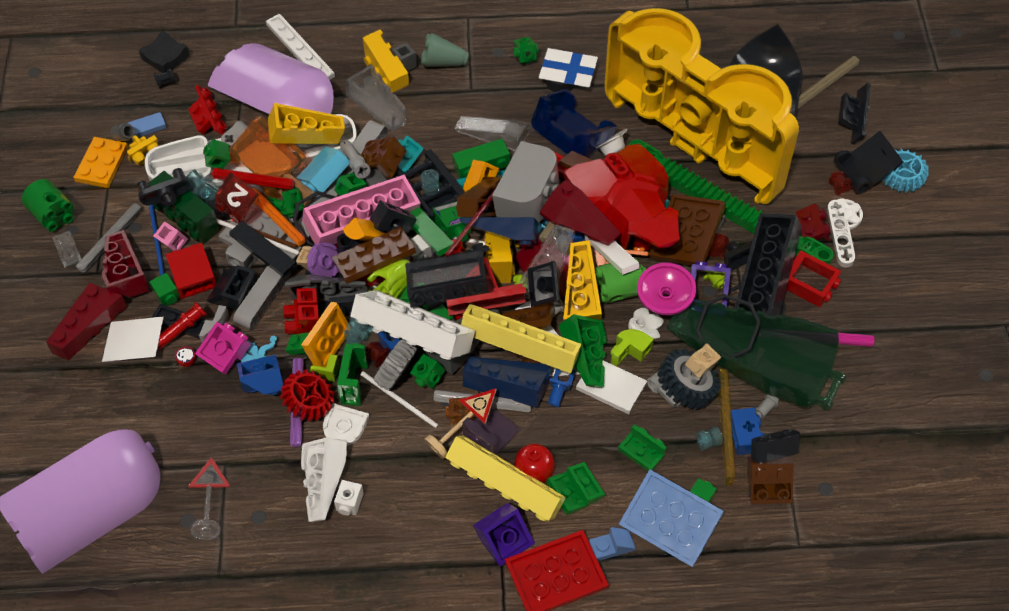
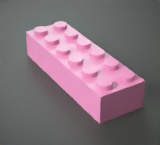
[302,175,421,245]

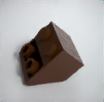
[747,456,794,504]

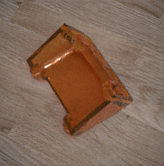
[229,116,307,199]

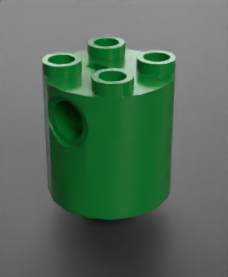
[21,179,74,232]

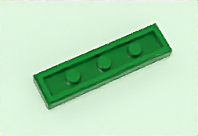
[410,207,453,256]

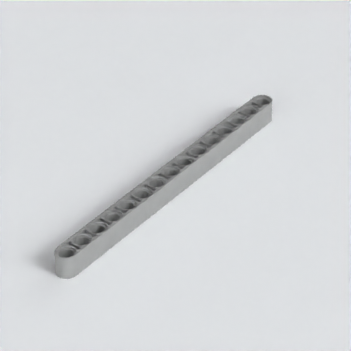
[233,120,387,330]

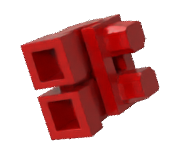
[283,288,319,334]

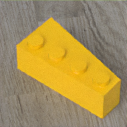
[268,103,345,144]

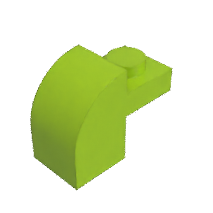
[610,329,654,367]

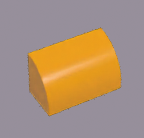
[463,160,499,192]
[342,218,385,241]

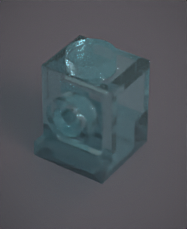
[344,317,373,344]

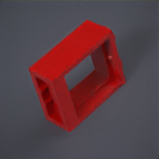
[786,250,841,308]

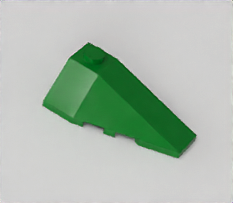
[559,314,606,388]

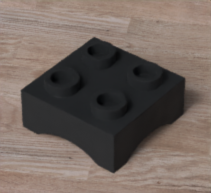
[139,31,190,73]

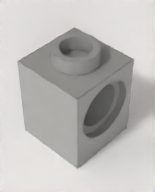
[225,241,257,269]

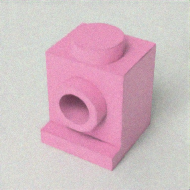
[154,221,188,251]

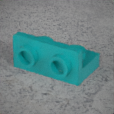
[398,135,424,173]

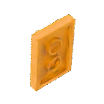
[73,137,129,188]
[301,302,351,368]

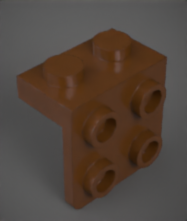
[360,136,406,179]

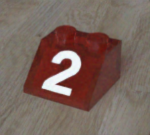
[215,172,259,223]

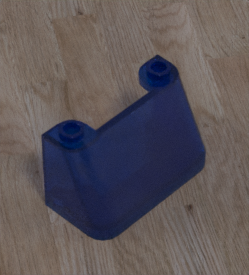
[531,89,617,157]

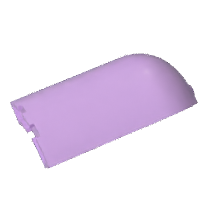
[208,43,334,114]
[0,429,161,574]

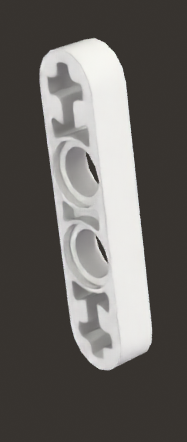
[827,200,855,268]

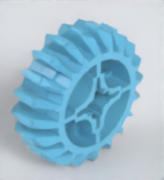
[881,148,929,194]

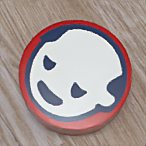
[175,347,196,367]

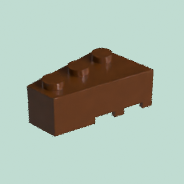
[456,177,502,217]

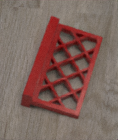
[446,284,526,316]

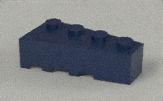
[463,357,551,408]

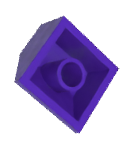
[473,503,535,566]

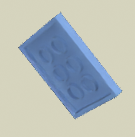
[619,469,724,567]

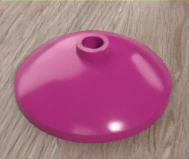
[637,263,696,315]

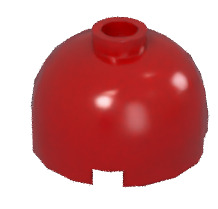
[514,443,555,484]

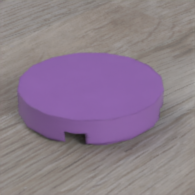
[307,242,338,277]

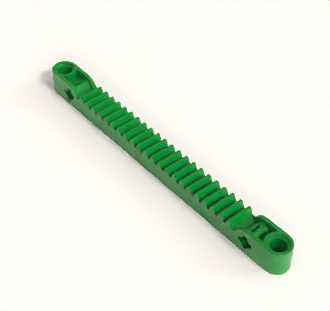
[629,140,834,265]

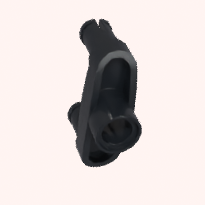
[137,168,191,206]

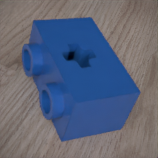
[728,407,764,455]

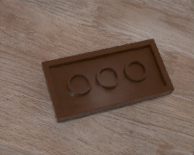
[332,227,417,284]

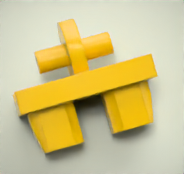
[127,135,158,167]

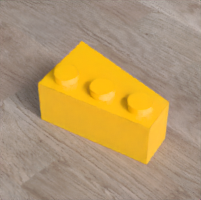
[363,29,409,93]
[484,232,515,284]

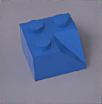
[237,354,283,395]

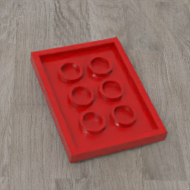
[505,530,609,611]

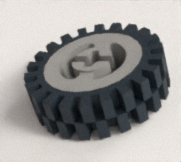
[657,349,721,409]

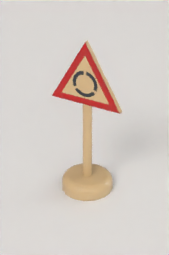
[424,388,497,459]

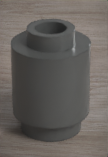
[110,123,135,142]

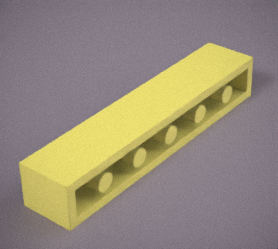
[461,304,581,374]
[445,435,566,522]

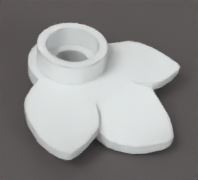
[628,308,664,339]

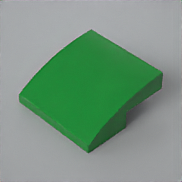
[546,462,605,516]

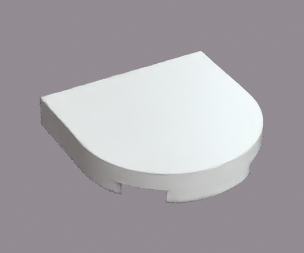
[323,403,370,446]

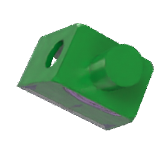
[433,201,471,242]

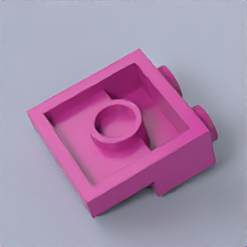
[195,322,251,374]

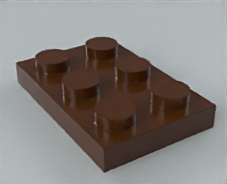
[500,305,554,329]

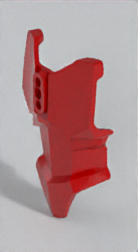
[565,144,680,250]

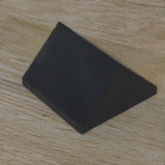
[527,261,561,307]

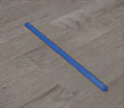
[149,205,165,276]

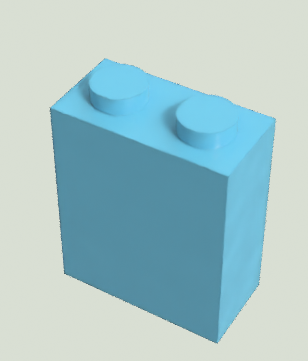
[297,147,349,192]

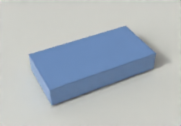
[128,112,166,137]

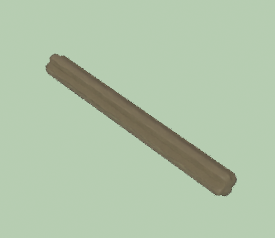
[797,56,859,109]

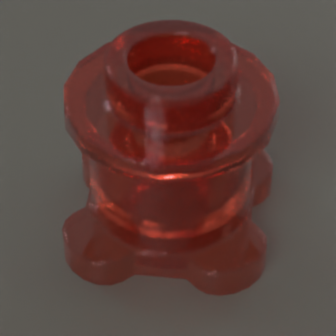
[829,171,852,195]
[709,234,729,257]
[366,341,390,368]

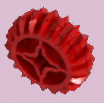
[280,369,334,422]

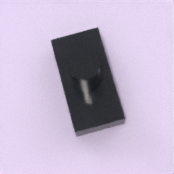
[724,240,753,271]

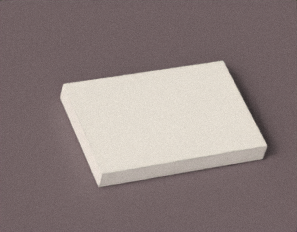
[576,361,647,414]

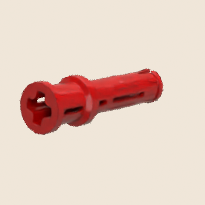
[157,302,207,350]

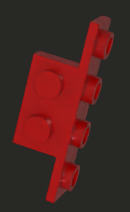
[188,85,227,135]

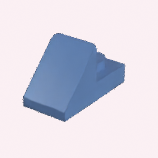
[589,527,636,561]

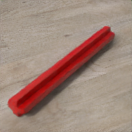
[211,168,295,190]

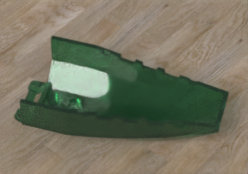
[667,299,846,410]

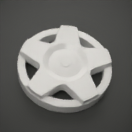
[827,198,863,230]

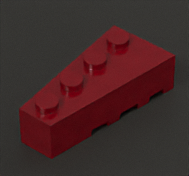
[46,282,127,361]

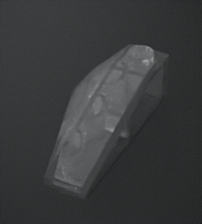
[454,116,532,151]

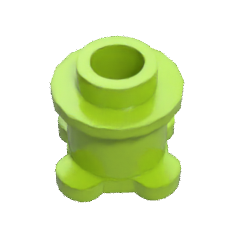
[703,272,725,289]

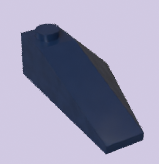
[460,217,541,247]

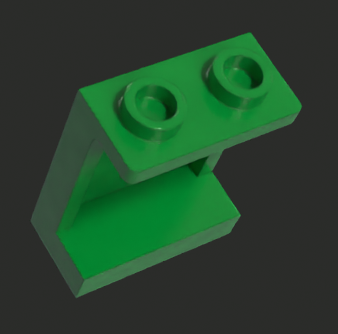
[337,343,368,406]

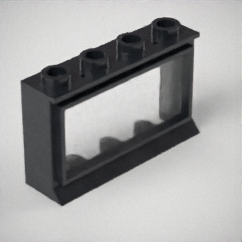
[405,250,488,308]

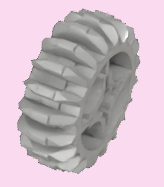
[374,339,417,390]

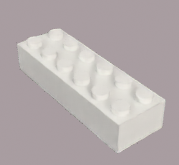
[350,290,475,360]

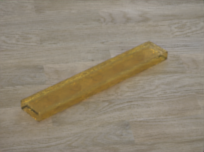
[718,369,735,486]

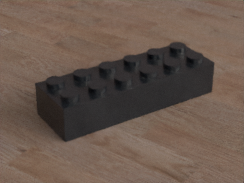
[733,214,802,327]

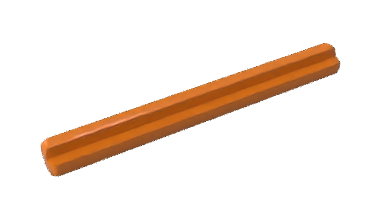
[248,188,306,246]

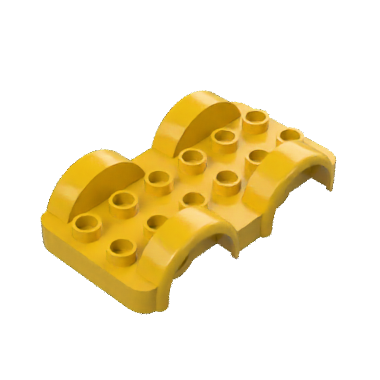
[604,8,799,204]

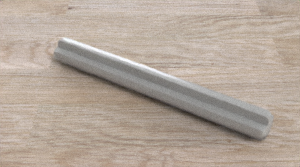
[76,203,142,273]
[433,390,532,412]

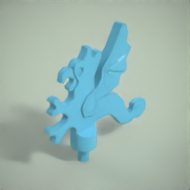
[241,336,277,362]

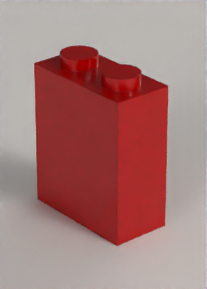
[166,243,216,299]

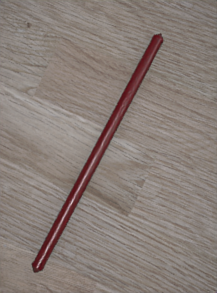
[445,187,497,257]

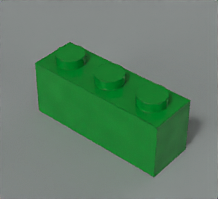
[452,139,510,179]

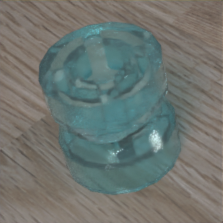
[421,170,440,195]
[696,426,723,451]

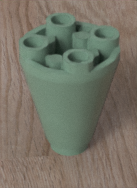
[421,33,469,67]

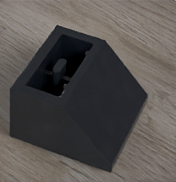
[207,265,257,311]

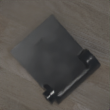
[834,131,904,194]

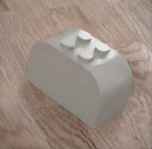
[492,141,560,222]

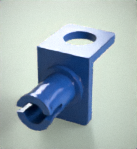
[547,368,576,407]

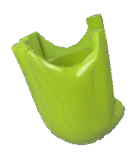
[367,259,415,299]

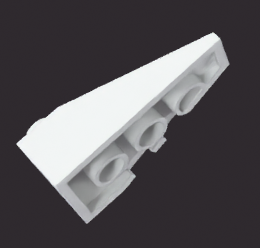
[301,437,347,522]

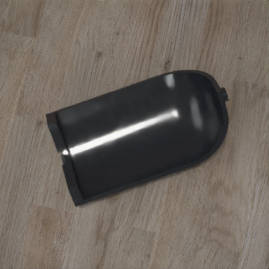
[730,24,803,118]

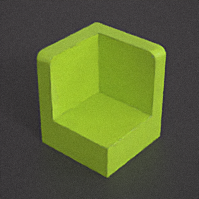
[310,354,340,382]

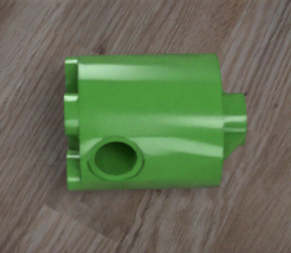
[595,258,646,303]

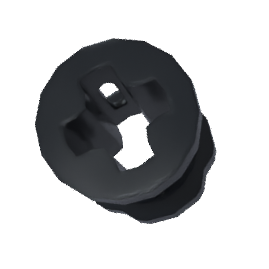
[154,68,176,88]

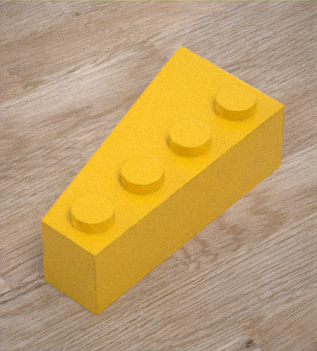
[563,240,602,321]

